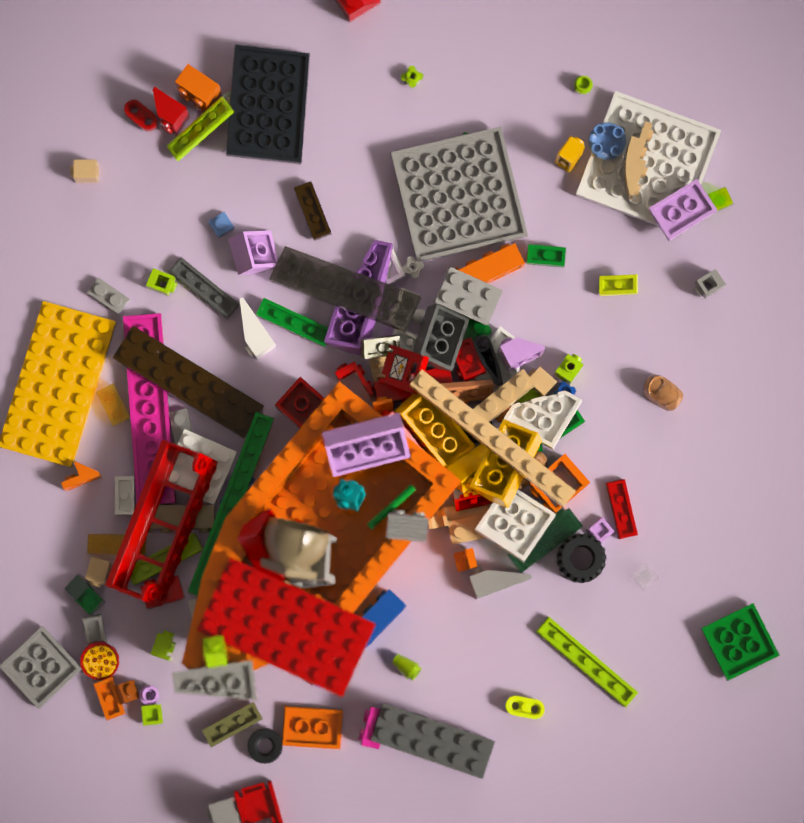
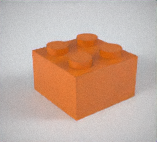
[175,64,222,112]

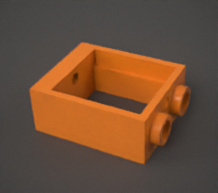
[529,454,591,513]

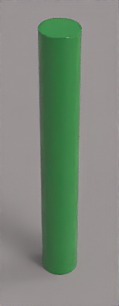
[367,484,416,530]

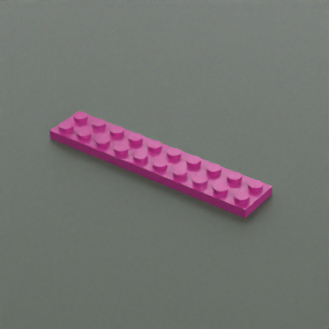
[123,313,176,505]

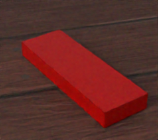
[606,479,638,540]

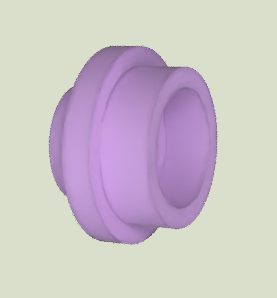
[139,685,159,705]

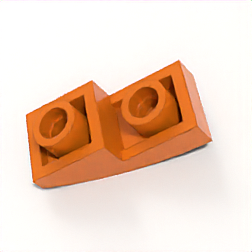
[373,397,394,414]

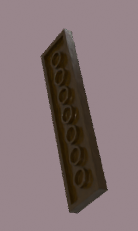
[112,326,264,439]

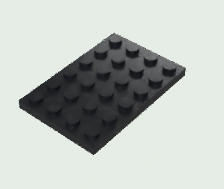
[226,44,310,164]

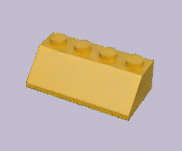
[469,419,542,508]

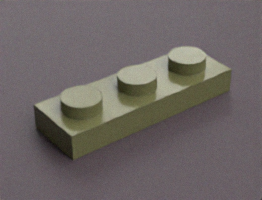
[202,702,263,748]

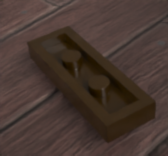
[294,181,332,241]

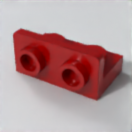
[455,337,486,382]

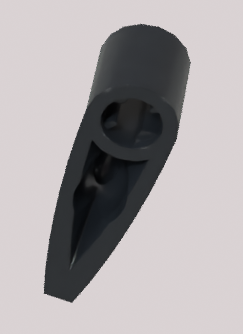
[474,333,503,386]

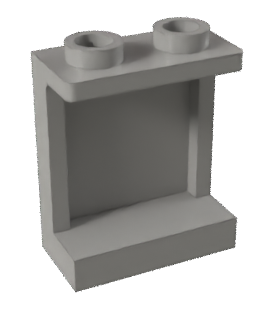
[290,535,336,588]

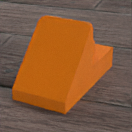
[61,461,102,492]

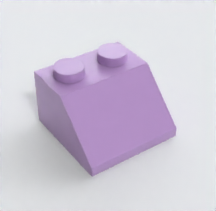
[228,231,280,275]
[498,337,545,372]

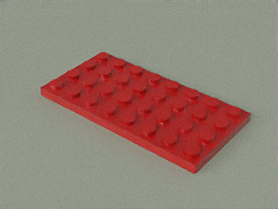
[197,557,376,698]

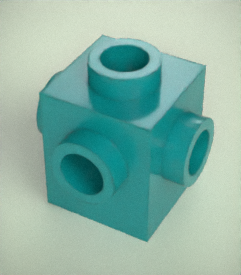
[333,479,366,511]

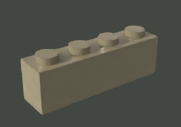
[148,505,215,534]

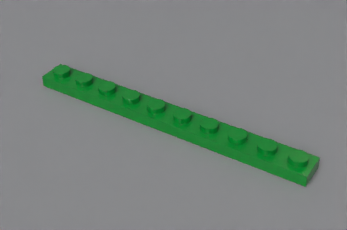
[187,412,274,596]

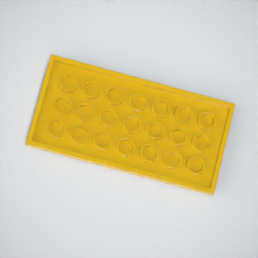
[0,301,117,468]

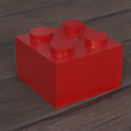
[275,376,325,429]

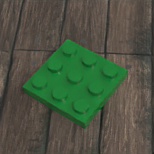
[701,603,780,681]

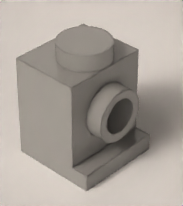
[694,269,726,299]

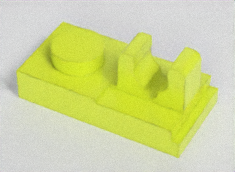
[599,274,638,296]

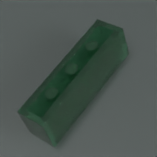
[507,508,583,573]

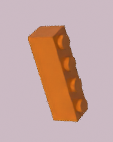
[455,243,525,284]

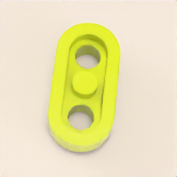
[505,696,545,719]

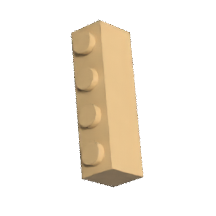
[473,369,536,423]

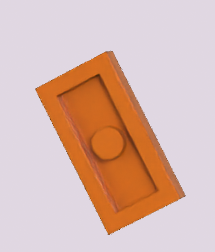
[94,677,126,721]

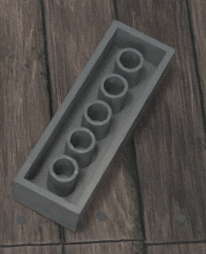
[371,703,495,779]

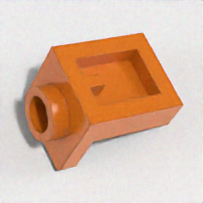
[454,548,477,572]

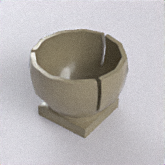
[260,518,330,580]

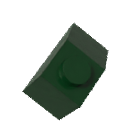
[64,575,106,615]

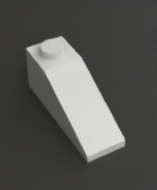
[239,297,276,359]

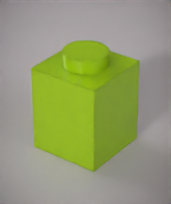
[203,636,228,668]

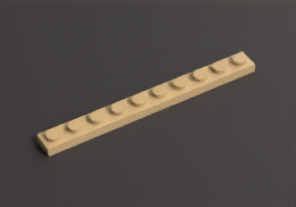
[409,370,576,507]

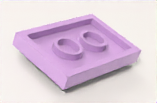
[648,179,717,241]

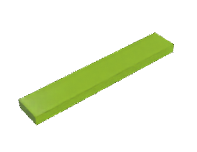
[536,616,638,707]

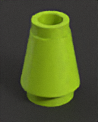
[392,654,422,681]

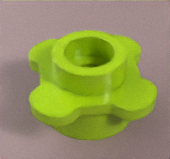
[401,66,423,88]

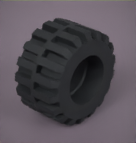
[556,533,607,583]

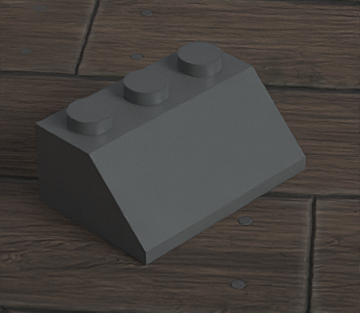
[412,303,470,372]

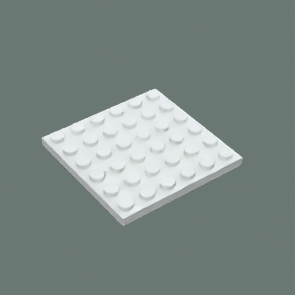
[575,91,721,235]

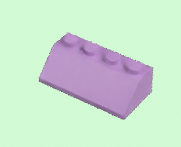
[322,413,410,477]

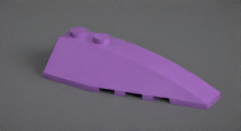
[324,240,393,356]

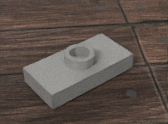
[82,614,108,645]

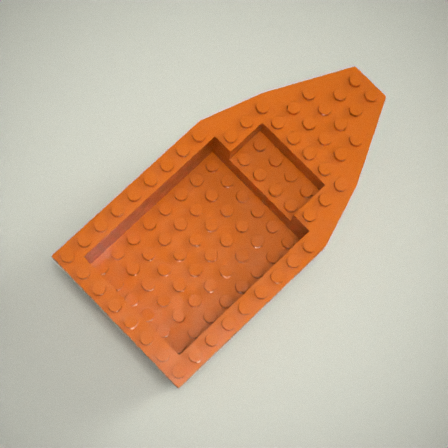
[181,381,461,671]

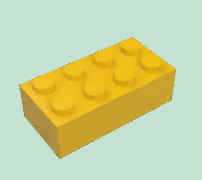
[395,393,475,469]

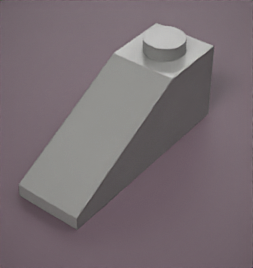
[469,568,532,599]

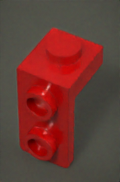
[335,361,375,398]

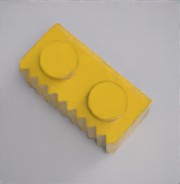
[554,136,585,172]

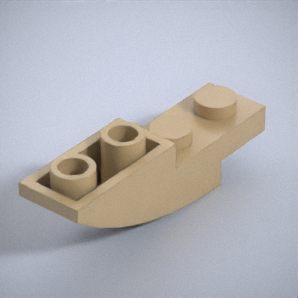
[624,121,654,200]

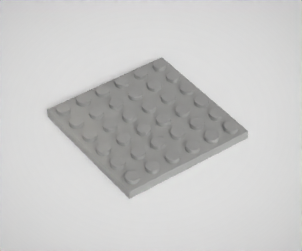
[391,126,528,262]

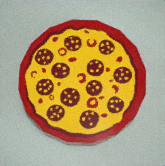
[80,641,120,680]

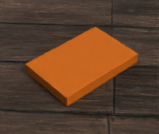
[282,706,343,749]

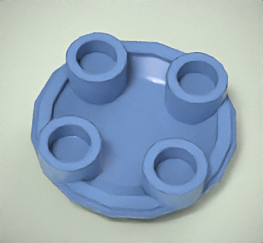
[589,123,626,160]

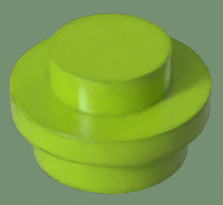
[574,76,593,94]

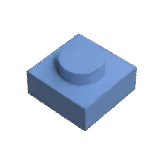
[208,212,235,238]

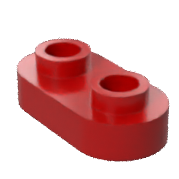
[124,99,158,131]

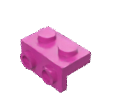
[358,707,381,749]

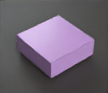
[587,517,615,542]

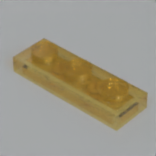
[87,534,147,555]

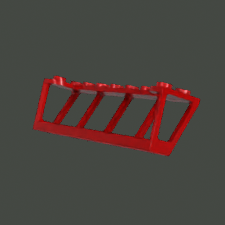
[105,439,218,607]

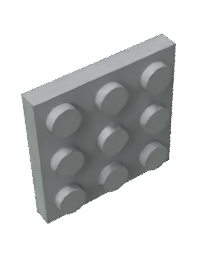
[0,626,82,709]

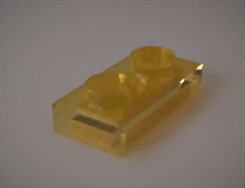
[96,384,130,427]

